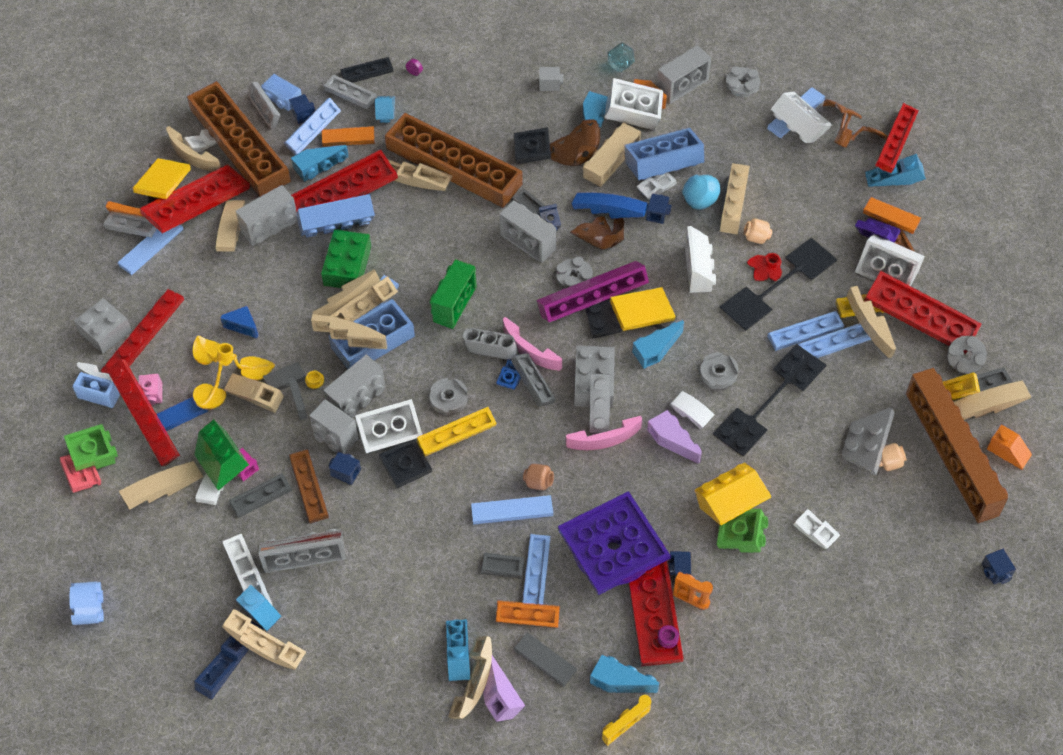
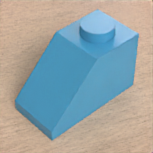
[375,96,395,123]
[236,585,282,631]

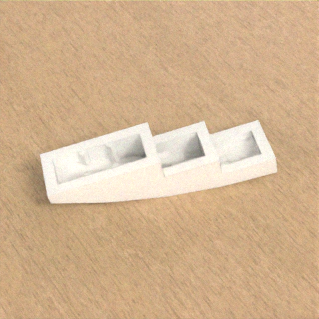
[223,534,273,606]

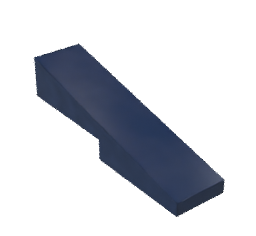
[194,621,263,700]

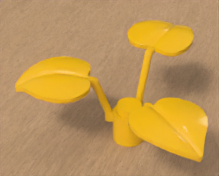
[193,335,275,409]

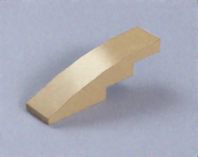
[388,160,452,191]
[216,200,245,251]
[312,269,380,316]
[847,286,896,358]
[311,314,387,349]
[954,380,1031,420]
[119,461,203,510]

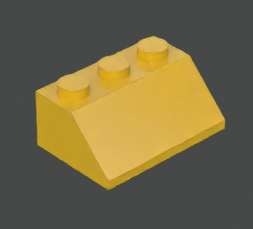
[695,462,771,525]

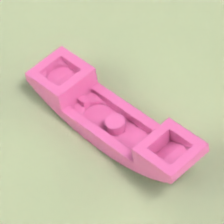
[503,317,562,371]
[566,416,642,450]

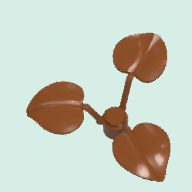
[823,99,888,148]

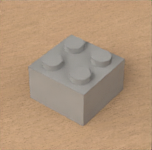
[74,298,132,354]
[309,400,359,454]

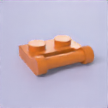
[673,572,713,610]

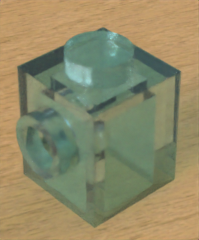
[607,42,635,72]

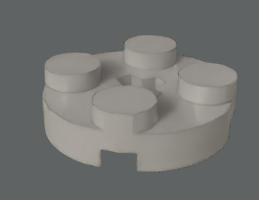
[726,66,760,97]
[556,257,593,289]
[947,336,987,374]
[700,352,739,389]
[429,378,468,416]

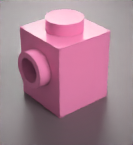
[139,374,162,405]

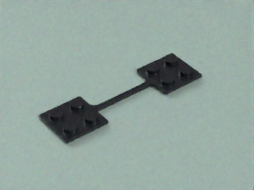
[719,238,838,331]
[713,344,827,457]

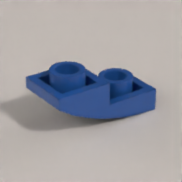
[496,355,521,390]

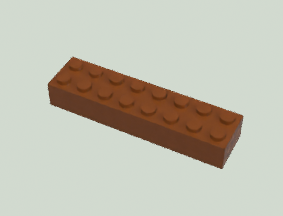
[187,81,291,197]
[385,113,523,208]
[906,368,1008,523]

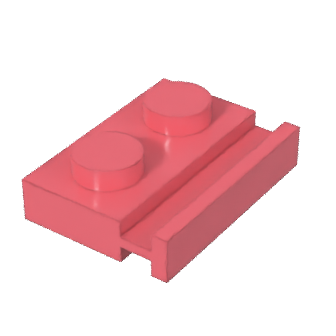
[60,455,101,493]

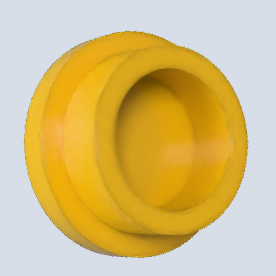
[305,370,324,389]

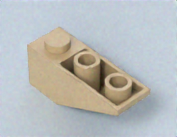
[224,373,284,413]

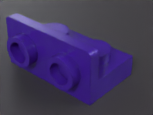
[855,218,900,243]

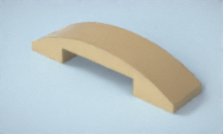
[166,126,221,172]
[330,276,398,322]
[222,609,306,670]
[448,636,492,719]

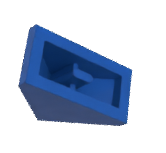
[220,306,258,338]

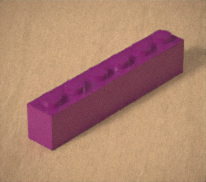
[536,261,649,322]

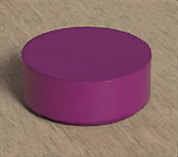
[405,58,423,76]
[658,625,679,648]

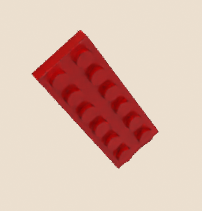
[291,150,398,212]
[140,164,250,234]
[864,271,982,355]
[628,545,684,667]

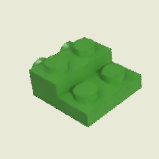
[64,424,118,471]
[717,509,768,552]

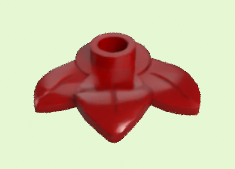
[747,253,782,281]

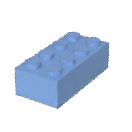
[624,128,704,180]
[296,194,375,238]
[329,299,415,369]

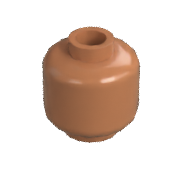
[523,464,554,490]

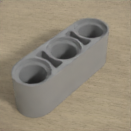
[463,328,518,360]

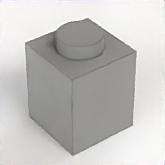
[539,67,563,91]

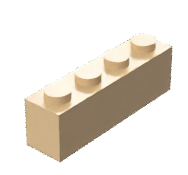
[583,122,641,187]
[720,163,750,235]

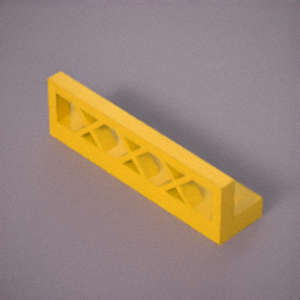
[416,407,497,457]

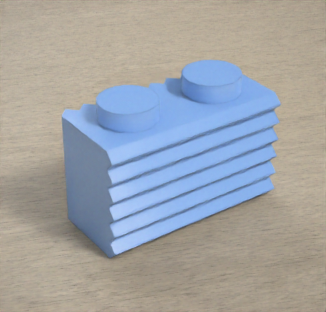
[261,74,302,111]
[73,372,120,408]

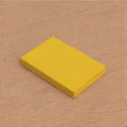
[133,158,191,199]
[610,287,676,331]

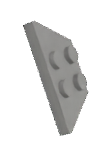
[841,408,895,475]

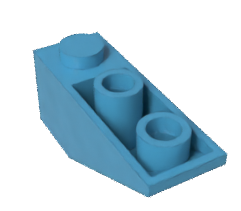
[583,91,608,127]
[291,145,349,182]
[865,154,926,187]
[632,320,684,369]
[446,619,470,681]
[590,655,659,693]

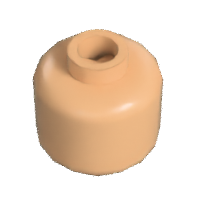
[744,218,772,244]
[879,443,907,471]

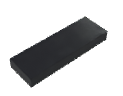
[340,57,394,83]

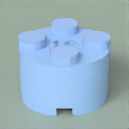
[70,581,104,625]

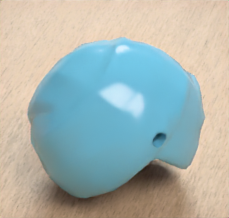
[682,175,720,210]

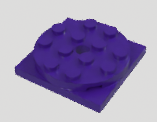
[558,491,671,595]

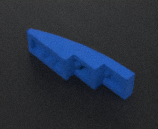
[572,193,648,219]

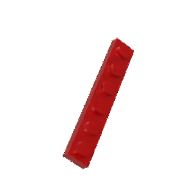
[875,103,919,173]
[100,289,184,374]
[107,359,180,466]

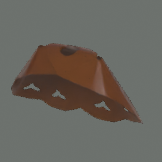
[550,119,600,166]
[570,215,625,250]

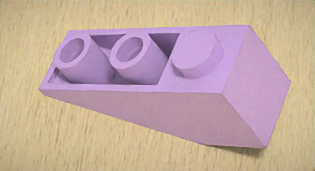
[647,410,702,464]
[483,655,525,722]

